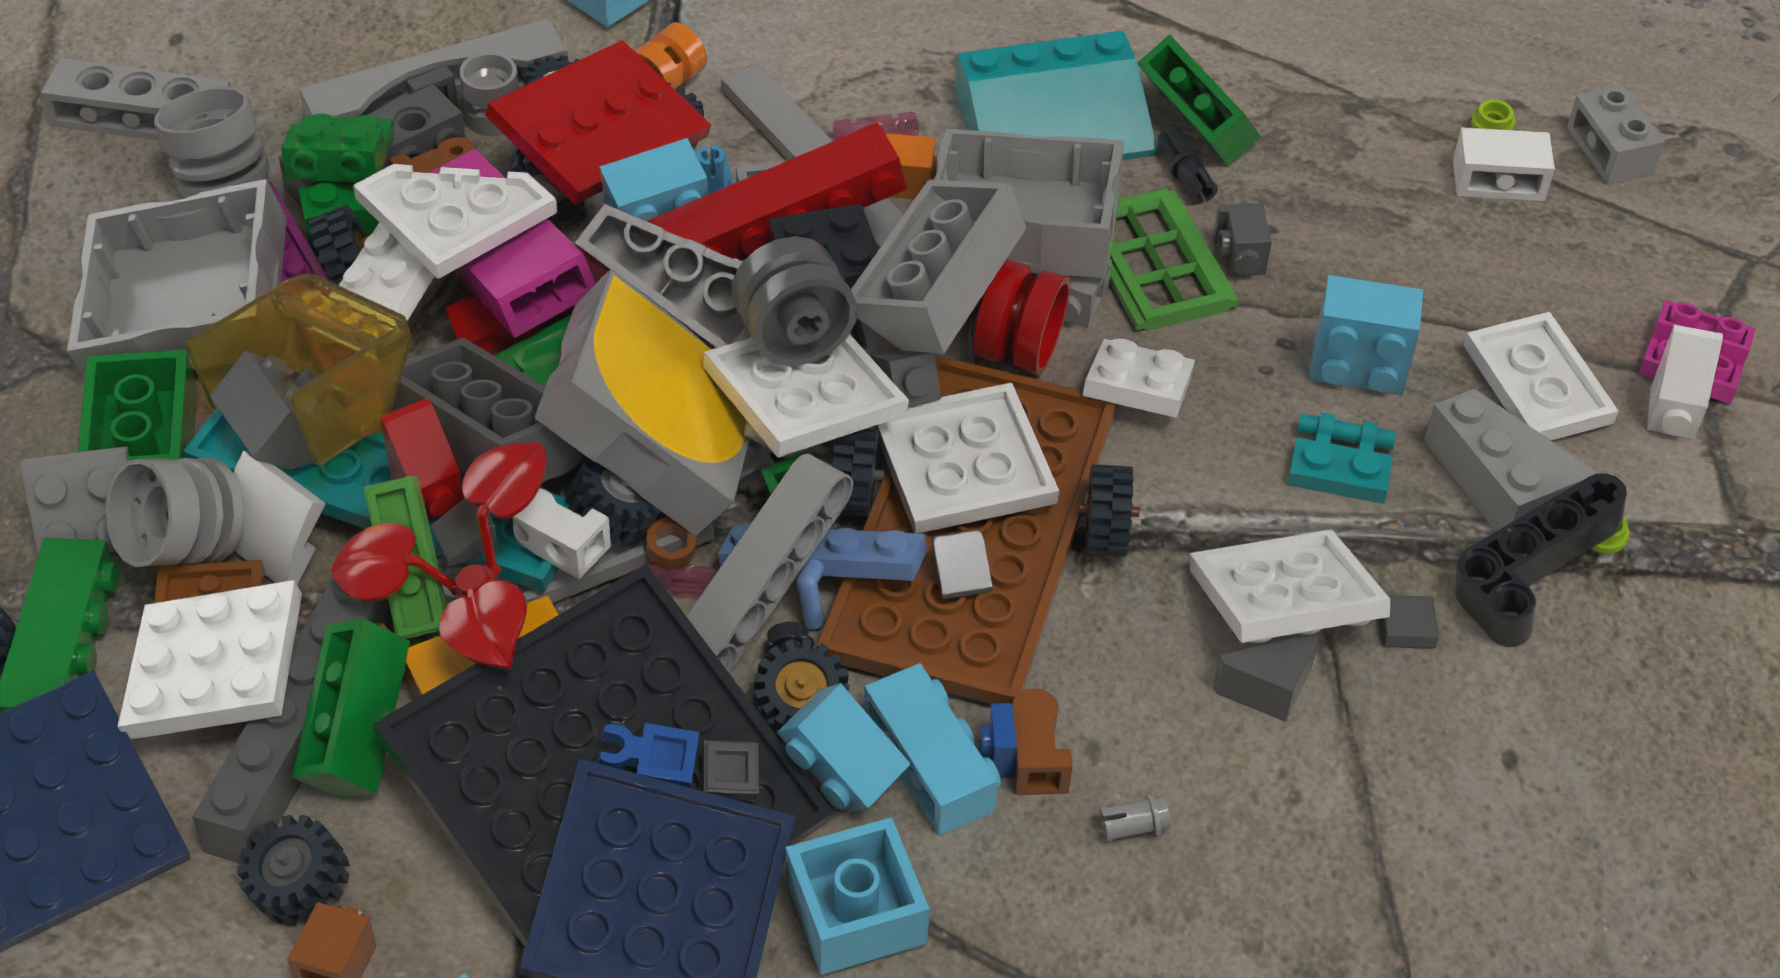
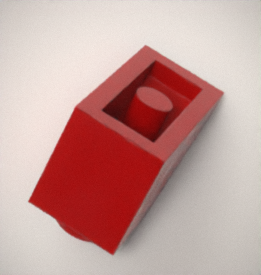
[380,397,464,520]

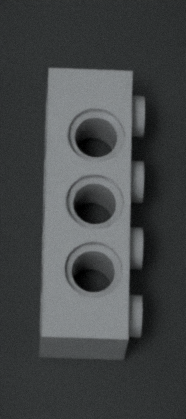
[41,58,231,141]

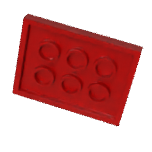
[485,40,711,205]

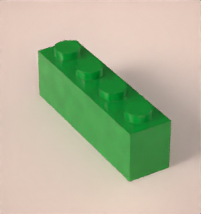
[0,538,120,713]

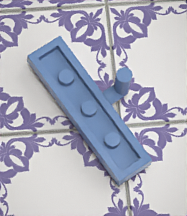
[718,523,928,630]

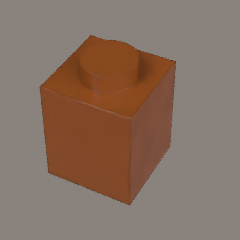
[287,902,376,978]

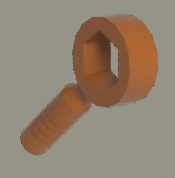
[645,511,697,570]

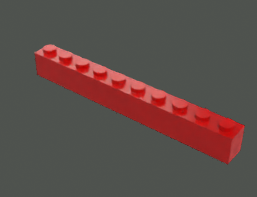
[445,122,907,355]

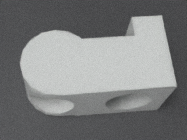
[513,488,611,580]

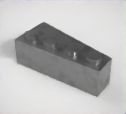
[575,204,752,348]

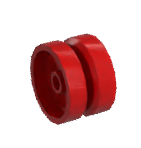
[973,259,1071,375]

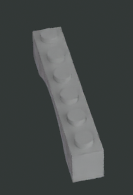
[299,18,568,118]

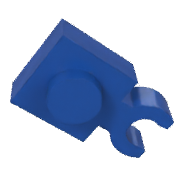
[598,723,699,788]

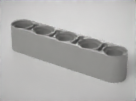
[686,454,853,674]

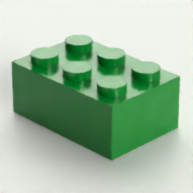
[77,349,197,460]

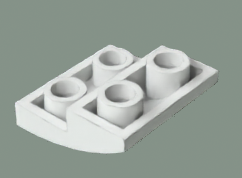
[233,450,326,585]

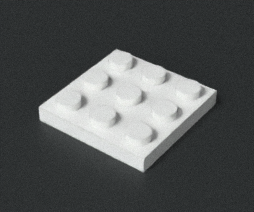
[703,334,909,457]
[872,383,1059,534]
[1190,529,1390,643]
[118,580,302,740]

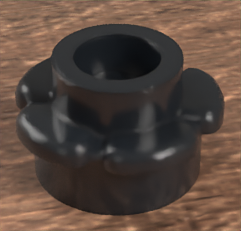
[763,622,814,656]

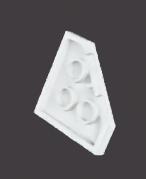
[353,164,557,279]

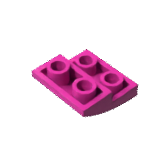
[1638,300,1756,404]

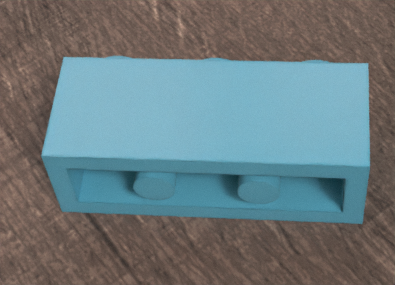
[863,663,1001,836]

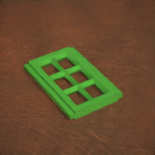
[1109,188,1239,332]

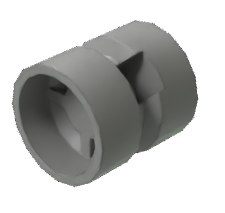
[460,52,519,136]

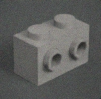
[1567,86,1665,185]

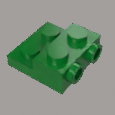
[281,113,395,182]

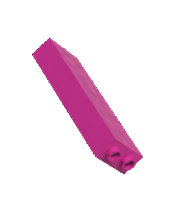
[429,148,596,338]

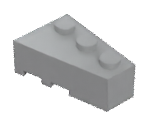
[1423,389,1599,531]

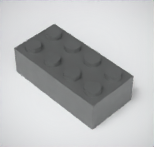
[381,338,587,482]

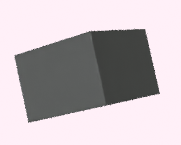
[1213,633,1319,722]

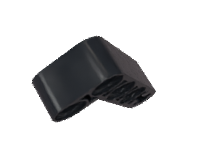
[1455,473,1627,647]

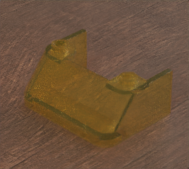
[184,274,412,466]

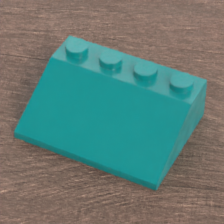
[955,30,1157,160]

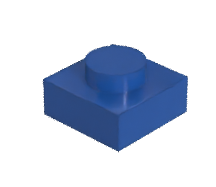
[979,703,1017,778]

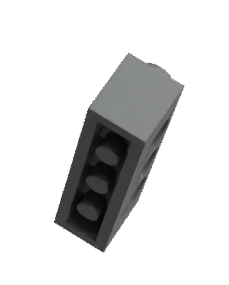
[279,84,465,208]

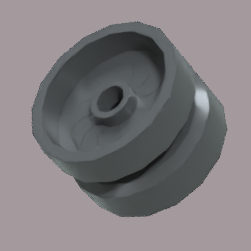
[731,236,858,366]

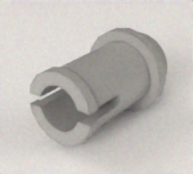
[1099,793,1171,842]

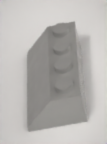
[851,180,1026,354]

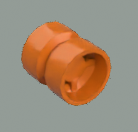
[635,22,707,90]

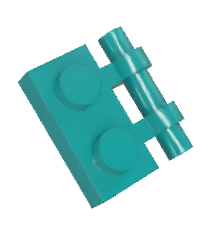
[1287,412,1397,504]

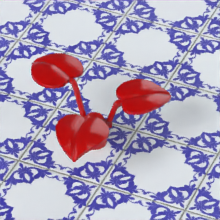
[330,442,547,669]

